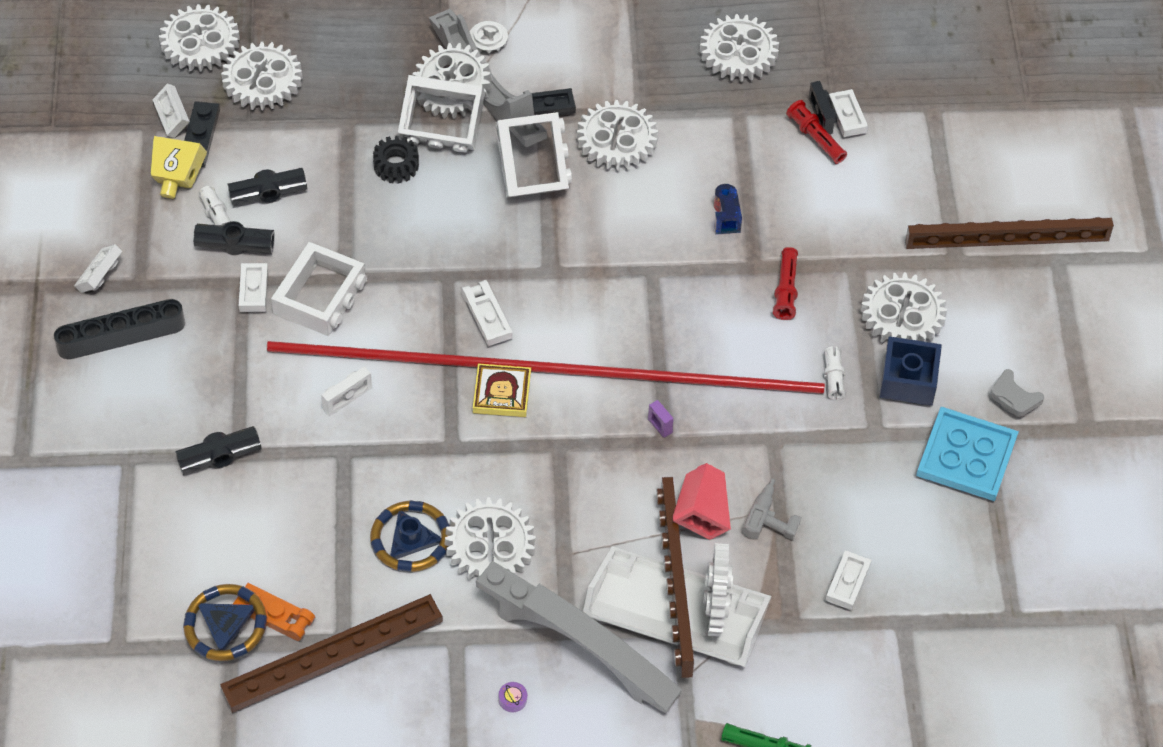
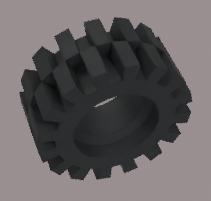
[373,136,419,183]

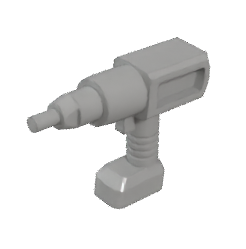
[742,479,802,540]

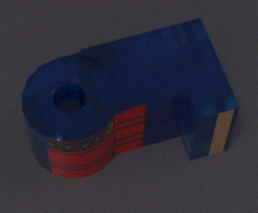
[714,184,742,235]

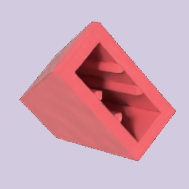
[673,463,731,540]

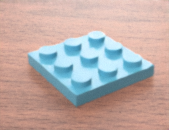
[916,407,1019,501]

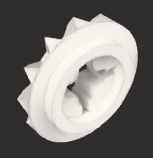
[470,21,508,54]

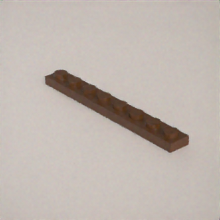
[905,217,1114,249]
[656,477,694,678]
[220,594,443,713]

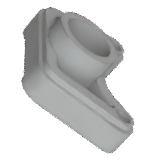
[991,369,1044,417]

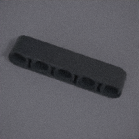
[54,299,185,360]

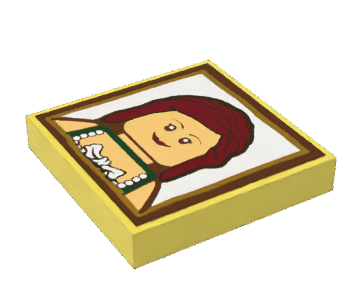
[473,364,531,417]

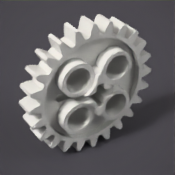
[159,4,240,72]
[699,14,779,82]
[221,42,303,110]
[412,43,492,119]
[577,100,658,170]
[861,272,947,342]
[445,497,536,580]
[703,543,733,637]

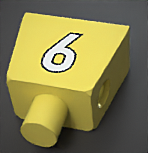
[151,136,207,199]

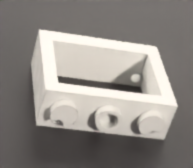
[398,75,485,153]
[495,112,572,198]
[271,242,367,336]

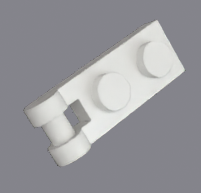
[461,280,513,346]

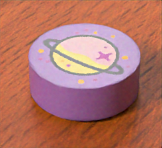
[498,682,528,712]

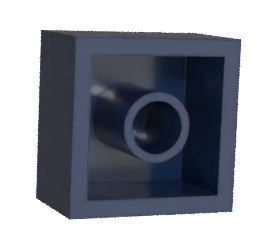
[879,336,942,406]

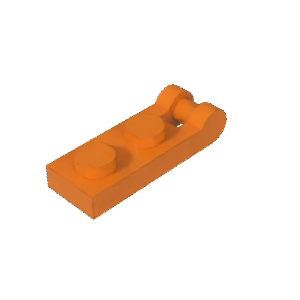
[233,583,315,641]

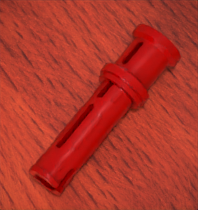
[786,100,847,164]
[773,247,798,320]

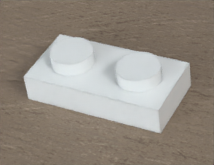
[153,83,190,138]
[829,89,868,137]
[74,244,122,293]
[239,263,268,312]
[321,366,372,416]
[825,550,871,610]

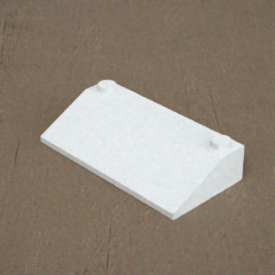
[583,546,771,667]

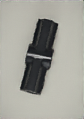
[227,168,307,205]
[193,221,275,255]
[175,426,262,475]

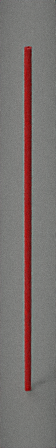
[267,341,825,394]

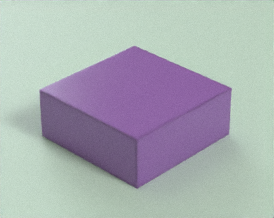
[648,400,674,438]

